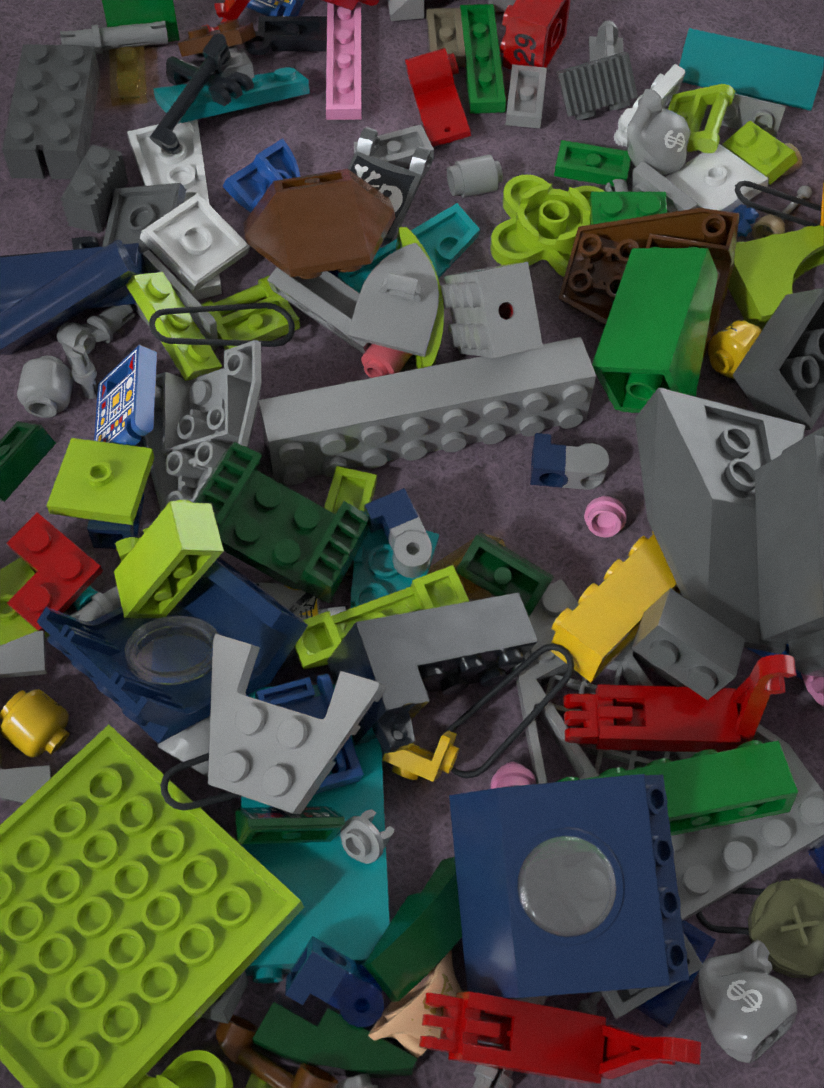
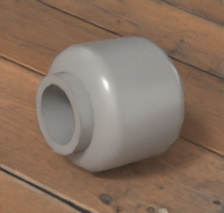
[17,355,74,418]

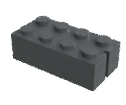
[2,44,101,179]

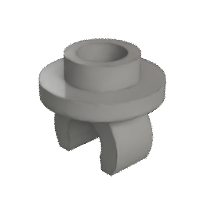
[340,809,395,863]

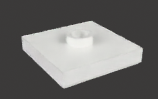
[665,144,768,212]
[140,193,250,292]

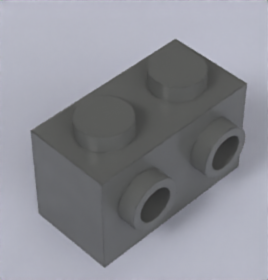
[632,588,745,700]

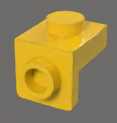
[382,731,460,782]

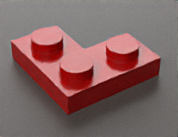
[6,512,103,633]

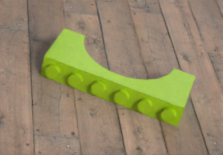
[728,225,824,330]

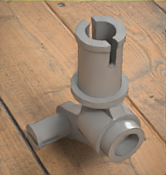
[57,305,134,399]

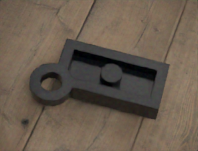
[244,16,327,55]

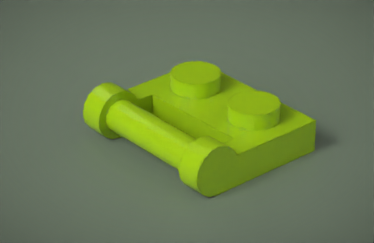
[668,84,735,154]
[201,275,300,350]

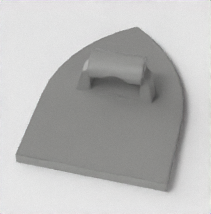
[347,243,439,357]

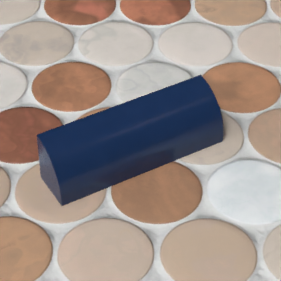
[0,240,140,355]
[0,243,148,312]

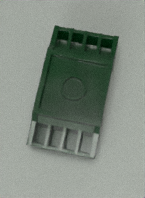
[193,442,370,603]

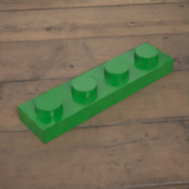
[460,4,506,114]

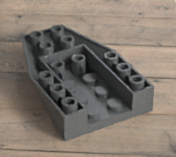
[635,388,805,654]

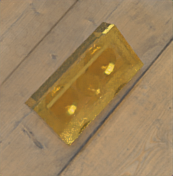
[109,46,148,106]

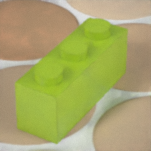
[114,499,224,618]

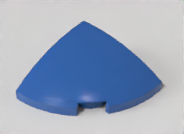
[223,138,300,213]

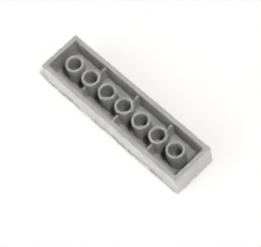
[259,337,596,485]

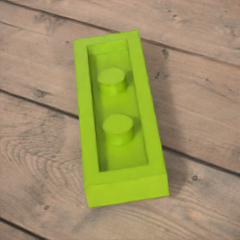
[126,272,222,381]

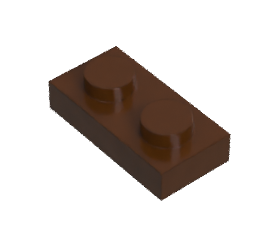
[178,19,256,57]

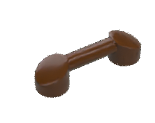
[216,1014,338,1088]

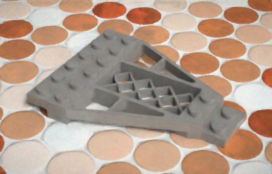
[512,579,824,933]

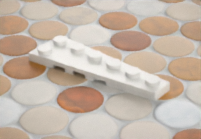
[127,120,222,300]

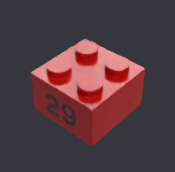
[500,0,571,70]

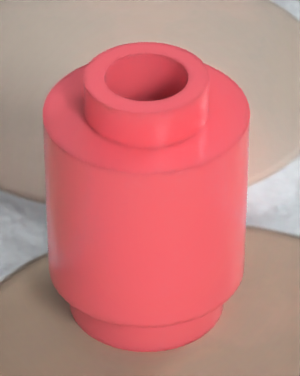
[361,344,412,378]

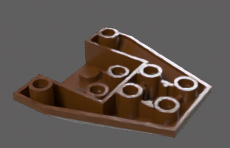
[243,169,395,279]
[559,208,739,360]

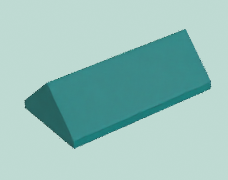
[679,28,824,111]

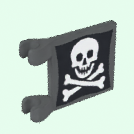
[348,127,433,241]

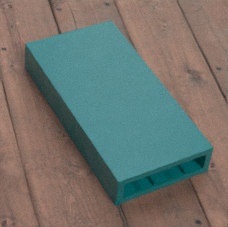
[241,684,390,984]

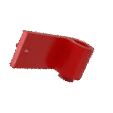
[404,48,471,147]

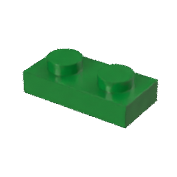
[554,140,631,187]
[589,191,667,225]

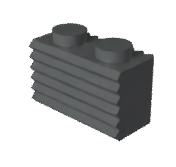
[556,51,638,120]
[60,145,129,233]

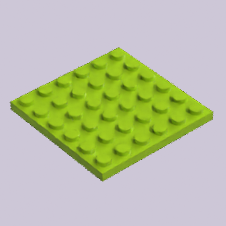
[0,725,304,1088]

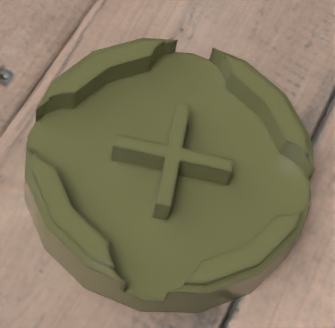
[748,879,824,978]

